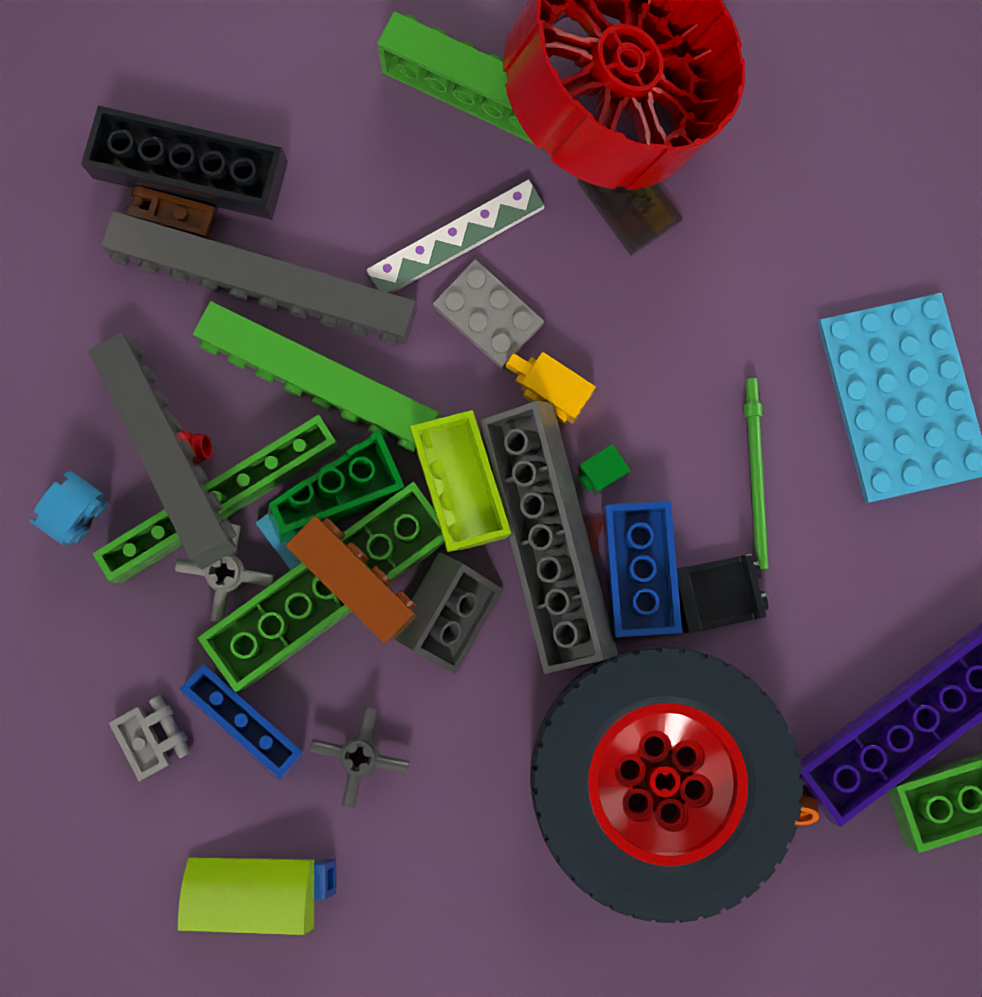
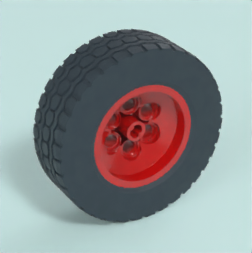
[530,647,803,923]

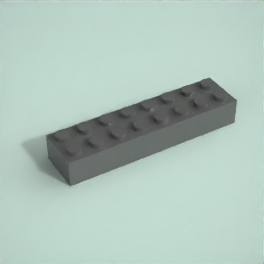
[480,400,618,674]

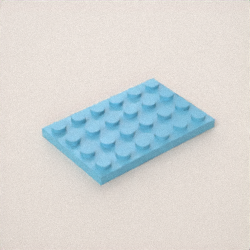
[817,293,982,504]

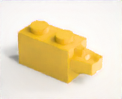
[506,352,596,424]

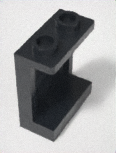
[677,553,769,634]

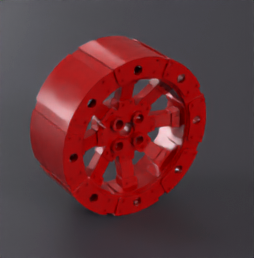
[503,0,745,190]

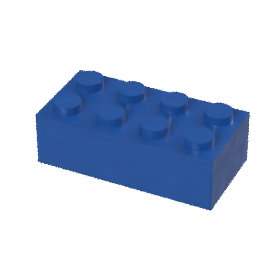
[602,501,682,638]

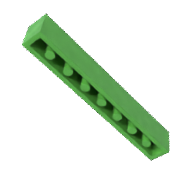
[192,301,440,452]
[92,415,340,584]

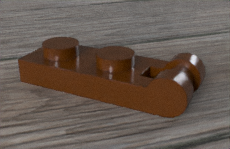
[124,186,217,239]

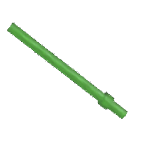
[743,378,769,569]

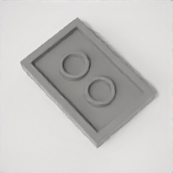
[433,259,545,369]

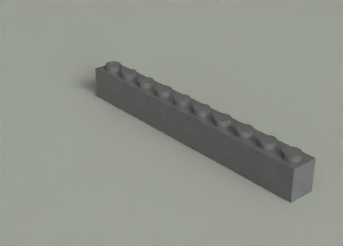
[101,211,417,346]

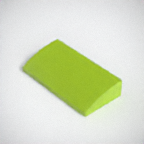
[410,410,511,552]
[178,857,314,935]

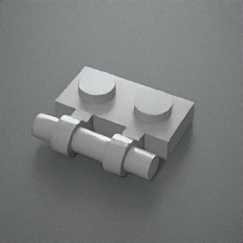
[108,695,191,782]

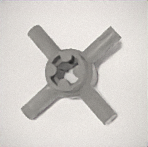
[175,524,275,622]

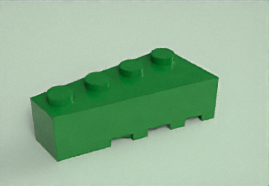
[268,429,405,544]

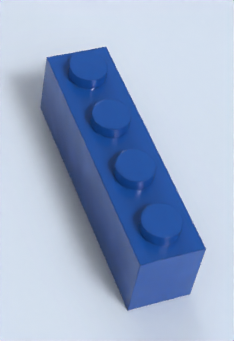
[179,664,303,782]

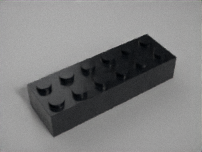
[81,105,288,220]

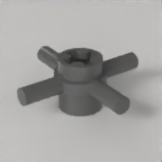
[309,706,410,808]

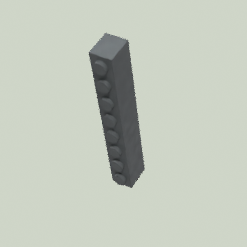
[88,332,238,570]

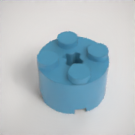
[30,471,109,546]

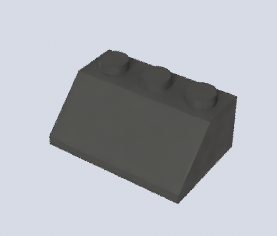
[395,552,503,674]

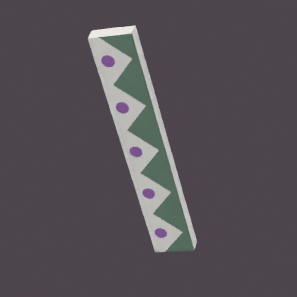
[366,179,544,294]

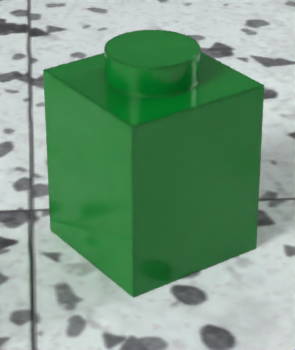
[577,444,630,496]

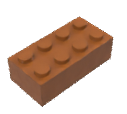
[285,516,418,645]

